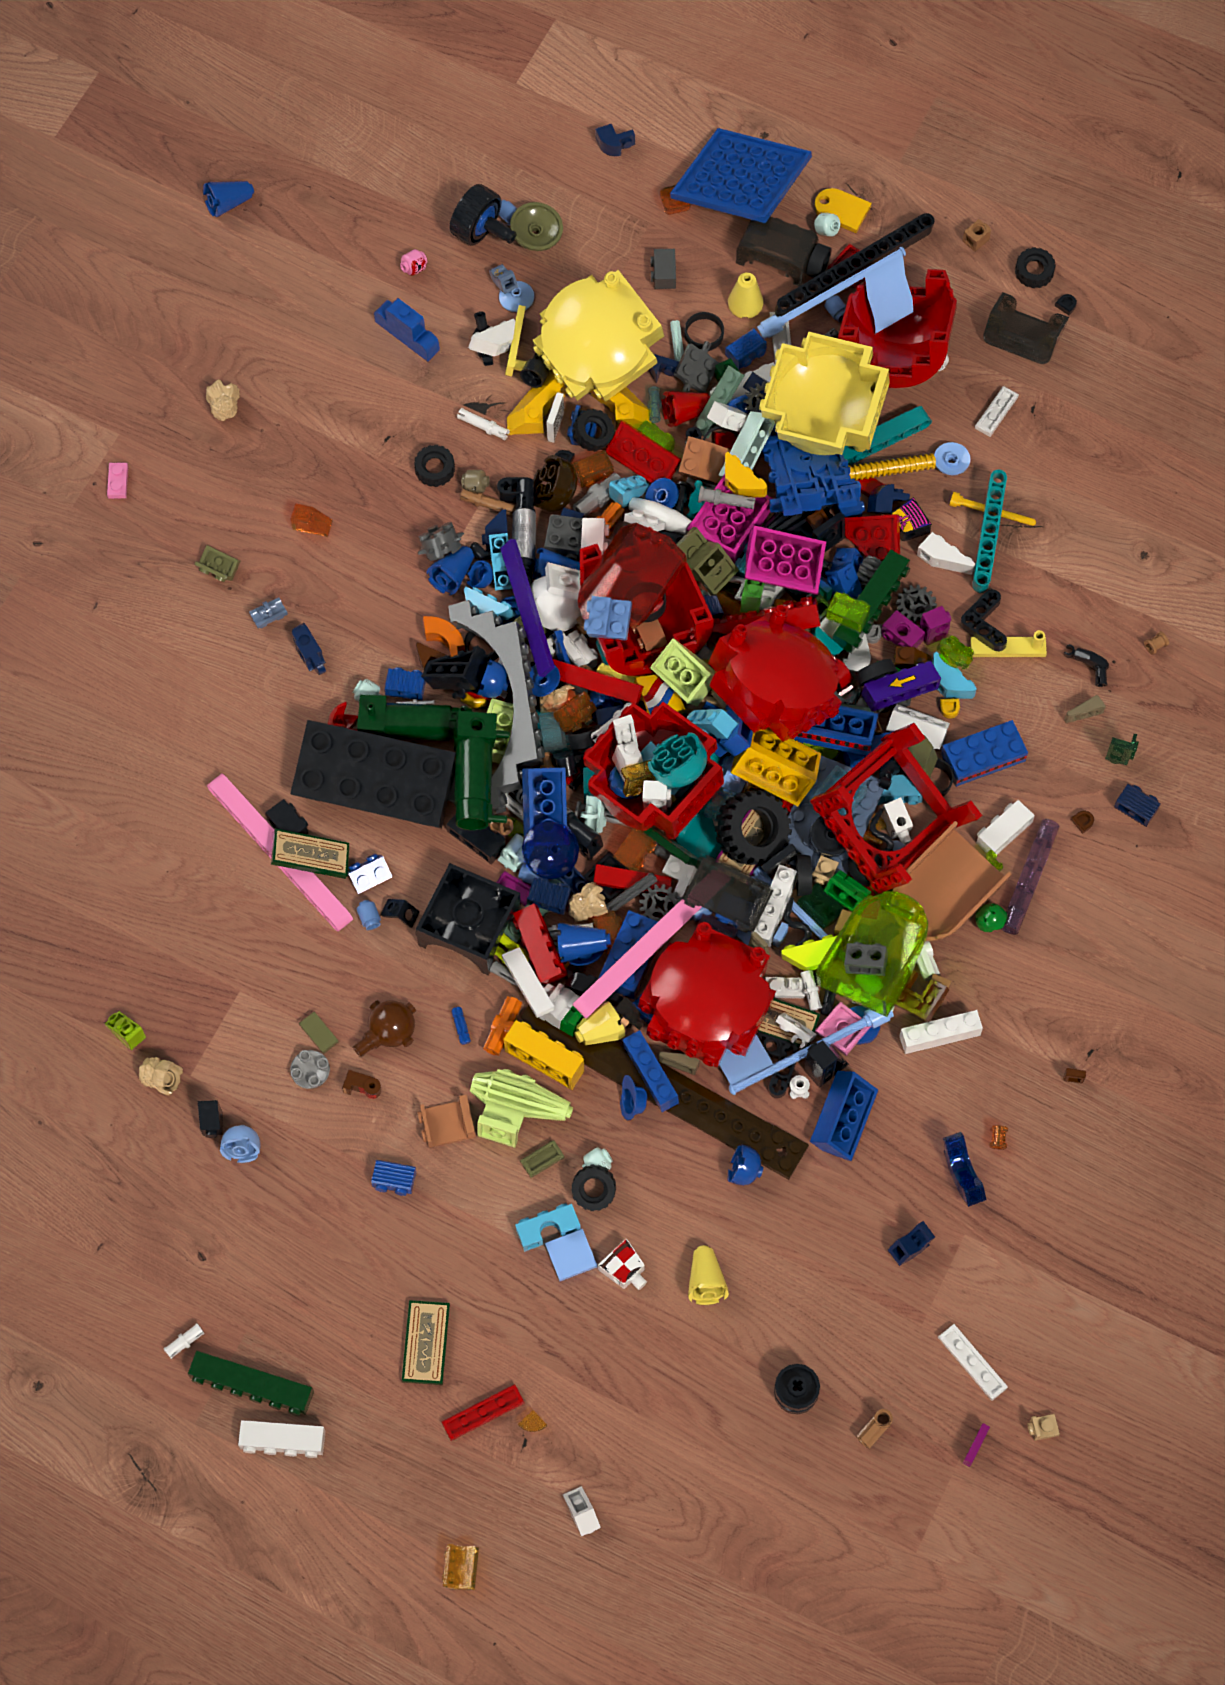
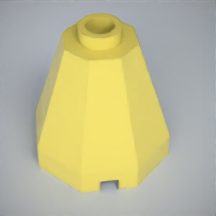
[574,1000,625,1045]

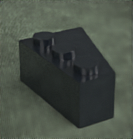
[421,646,490,690]
[804,1040,849,1088]

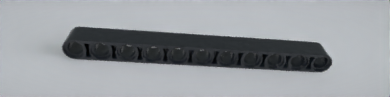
[775,213,935,317]

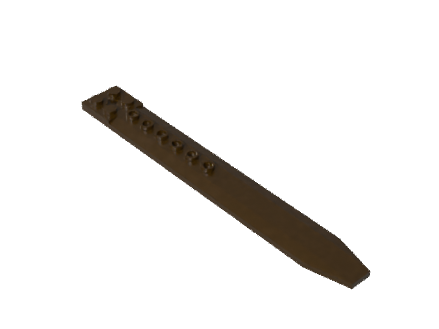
[521,1004,809,1180]

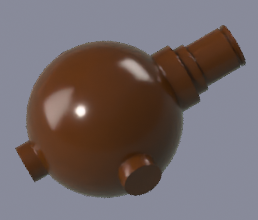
[352,1000,416,1057]

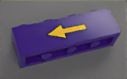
[861,661,941,712]

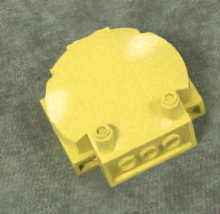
[533,270,664,402]
[759,332,890,455]

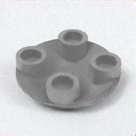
[290,1050,330,1089]

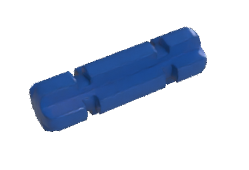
[452,1007,471,1045]

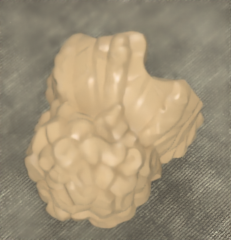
[206,380,240,421]
[539,685,578,717]
[568,882,608,921]
[139,1057,183,1095]

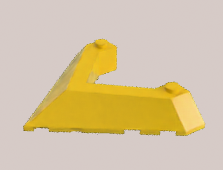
[507,369,652,435]

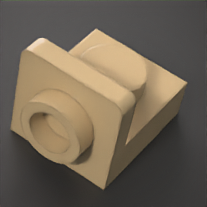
[812,855,839,886]
[1027,1414,1060,1441]

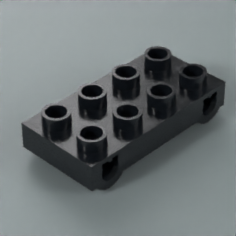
[290,720,456,829]

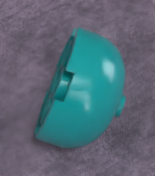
[648,732,707,788]

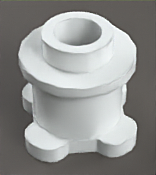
[789,1075,810,1099]

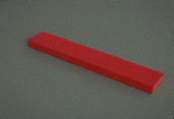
[553,659,644,704]

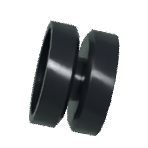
[808,815,848,858]
[774,1364,820,1415]

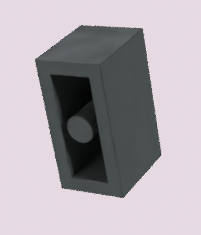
[650,249,676,289]

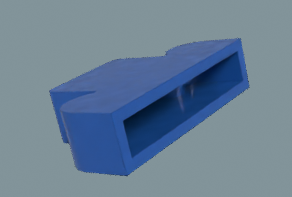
[374,298,440,362]
[711,705,753,757]

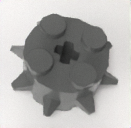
[417,522,464,561]

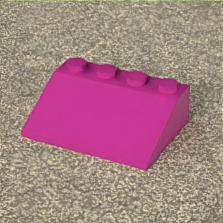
[687,474,773,564]
[745,526,826,595]

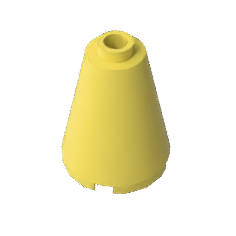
[728,273,763,318]
[688,1245,729,1305]

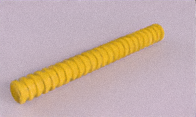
[812,453,936,484]

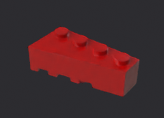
[513,904,568,985]

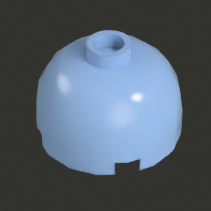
[220,1125,261,1163]

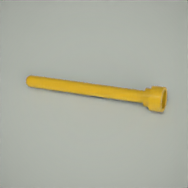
[949,491,1036,526]

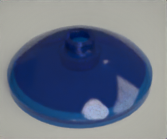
[522,821,579,879]

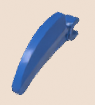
[552,630,571,664]

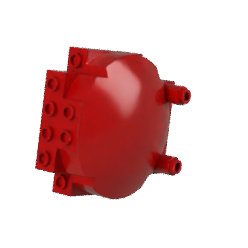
[708,604,842,742]
[583,702,724,839]
[638,922,776,1068]

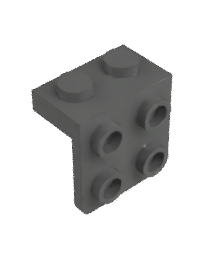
[544,514,582,562]

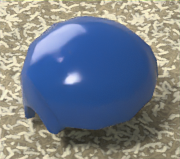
[467,560,493,589]

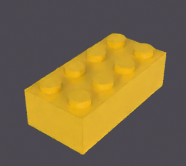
[503,1020,584,1090]

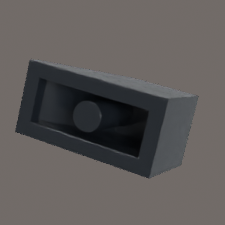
[198,1100,223,1138]

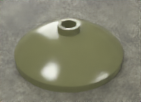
[510,202,563,251]

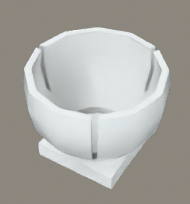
[530,562,583,631]

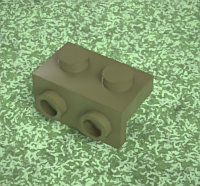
[194,545,241,582]

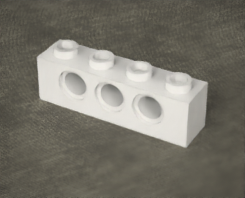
[751,864,798,947]

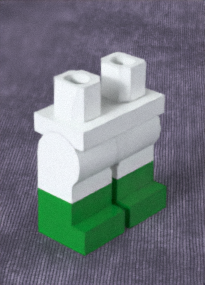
[540,983,584,1037]

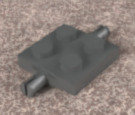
[673,341,719,393]

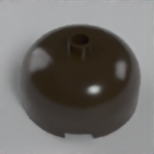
[533,455,577,512]

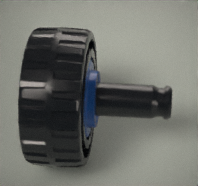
[449,184,517,246]

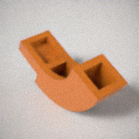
[423,616,465,657]

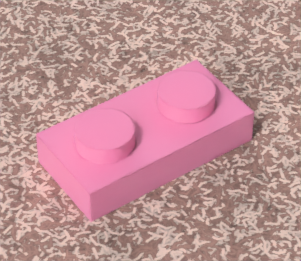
[107,463,128,499]

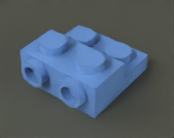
[584,596,632,640]

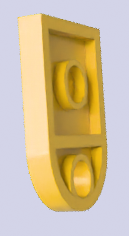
[815,188,872,233]

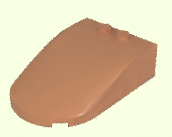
[891,821,1012,941]

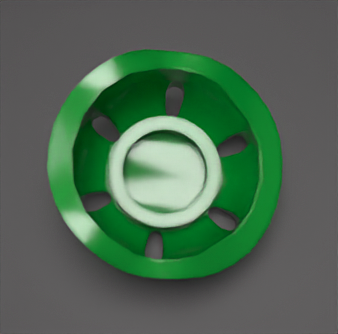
[975,903,1007,933]

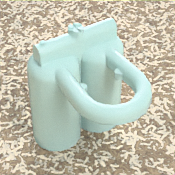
[498,834,537,872]

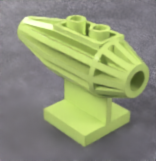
[470,1069,573,1148]

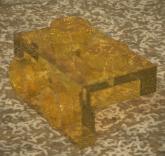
[621,759,657,797]
[442,1544,479,1590]

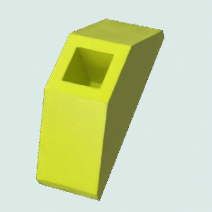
[781,935,839,971]

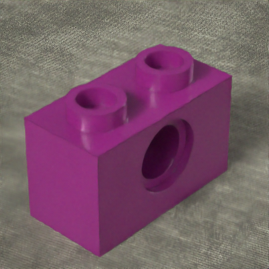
[882,610,926,648]

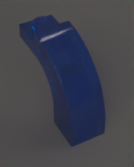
[943,1132,987,1207]

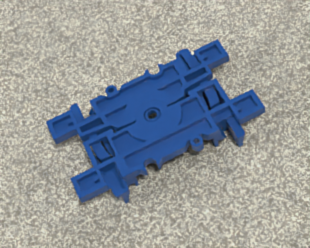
[761,424,861,516]

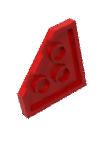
[845,514,900,561]

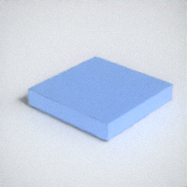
[545,1229,597,1281]

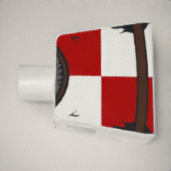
[598,1239,647,1290]

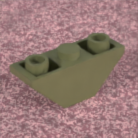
[908,735,938,778]

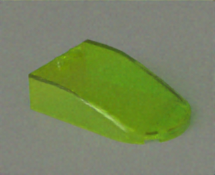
[816,891,928,1017]

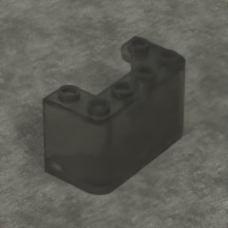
[736,216,819,286]

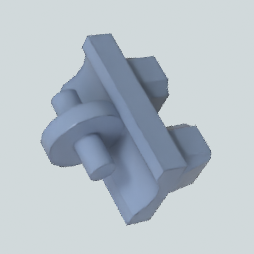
[249,598,288,629]

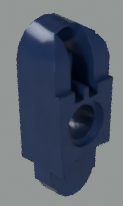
[292,622,326,675]

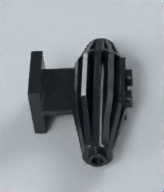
[762,485,845,552]

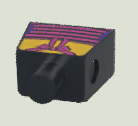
[891,497,932,541]

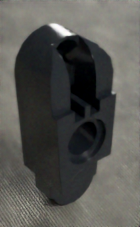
[564,972,623,1007]

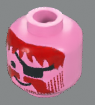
[400,249,427,276]

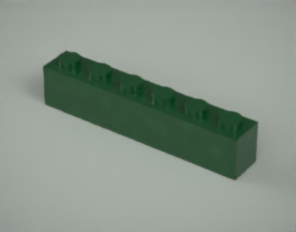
[833,550,911,654]
[188,1351,314,1416]

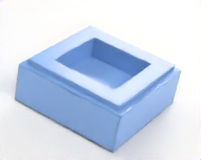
[773,922,788,948]

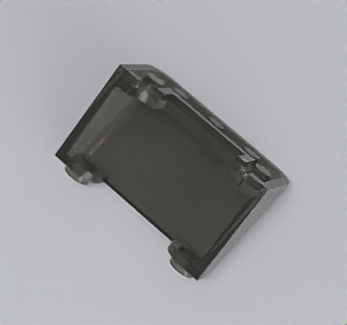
[983,292,1069,364]
[682,853,774,933]

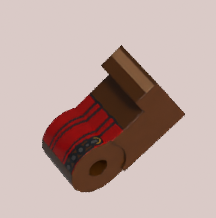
[342,1070,382,1099]

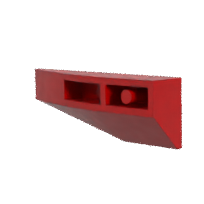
[712,596,821,634]

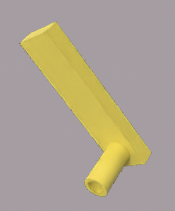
[505,305,527,376]
[970,630,1047,657]

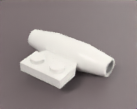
[624,497,692,535]

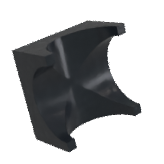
[416,863,522,976]

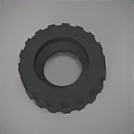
[1015,247,1056,288]
[572,409,615,452]
[414,445,455,487]
[571,1164,616,1211]

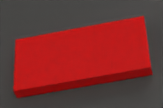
[605,421,682,483]

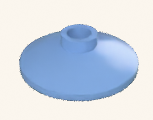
[499,281,534,312]
[934,442,970,475]

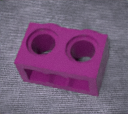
[920,606,952,646]

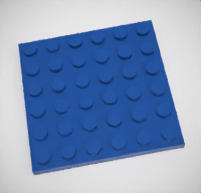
[670,128,812,223]

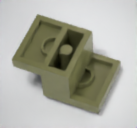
[672,527,739,596]

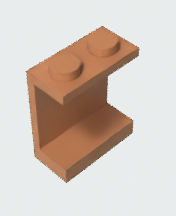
[417,1095,476,1148]

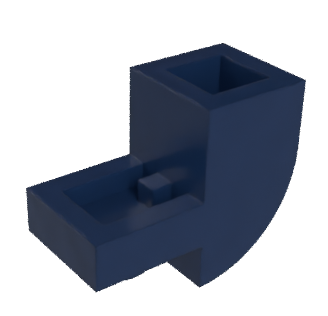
[595,123,635,156]
[867,484,910,514]
[888,1221,935,1266]

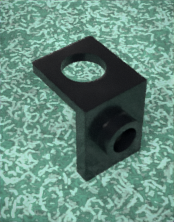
[380,899,420,928]

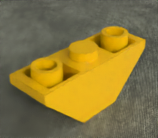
[725,452,767,497]

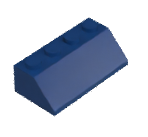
[522,768,567,846]
[810,1071,878,1161]

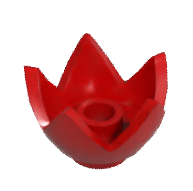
[328,702,358,730]

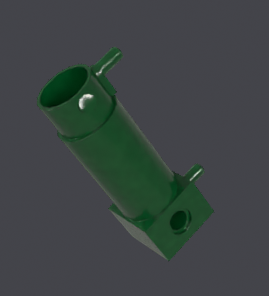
[357,695,472,741]
[454,711,510,830]

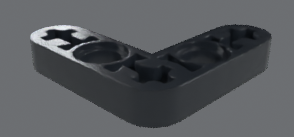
[960,589,1007,652]
[756,1032,799,1098]

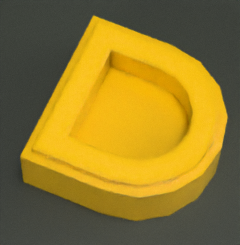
[940,699,960,719]

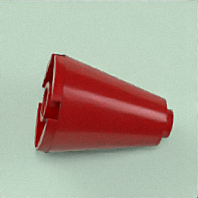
[661,391,711,428]

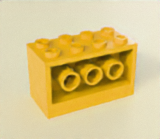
[730,727,821,806]

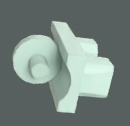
[581,795,607,833]

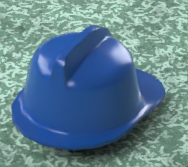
[620,1075,647,1120]

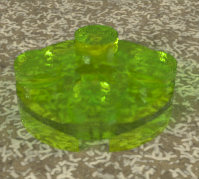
[937,636,974,669]

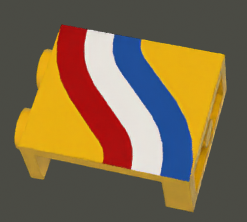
[634,674,685,715]

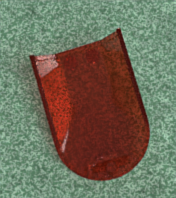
[578,523,687,629]

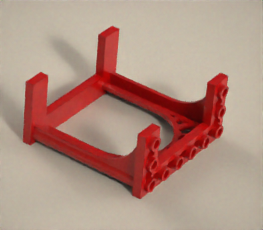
[810,723,983,894]

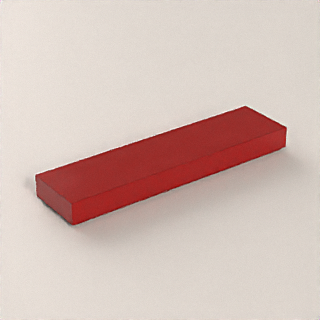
[593,864,672,897]
[442,1384,525,1441]

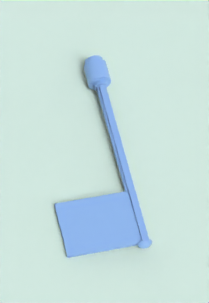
[719,1003,894,1095]

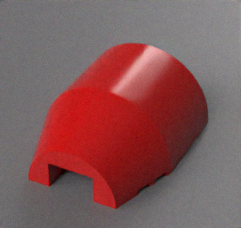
[838,269,957,388]
[580,527,714,676]

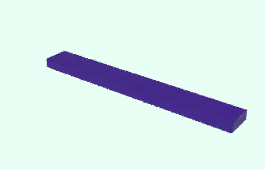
[500,539,555,677]

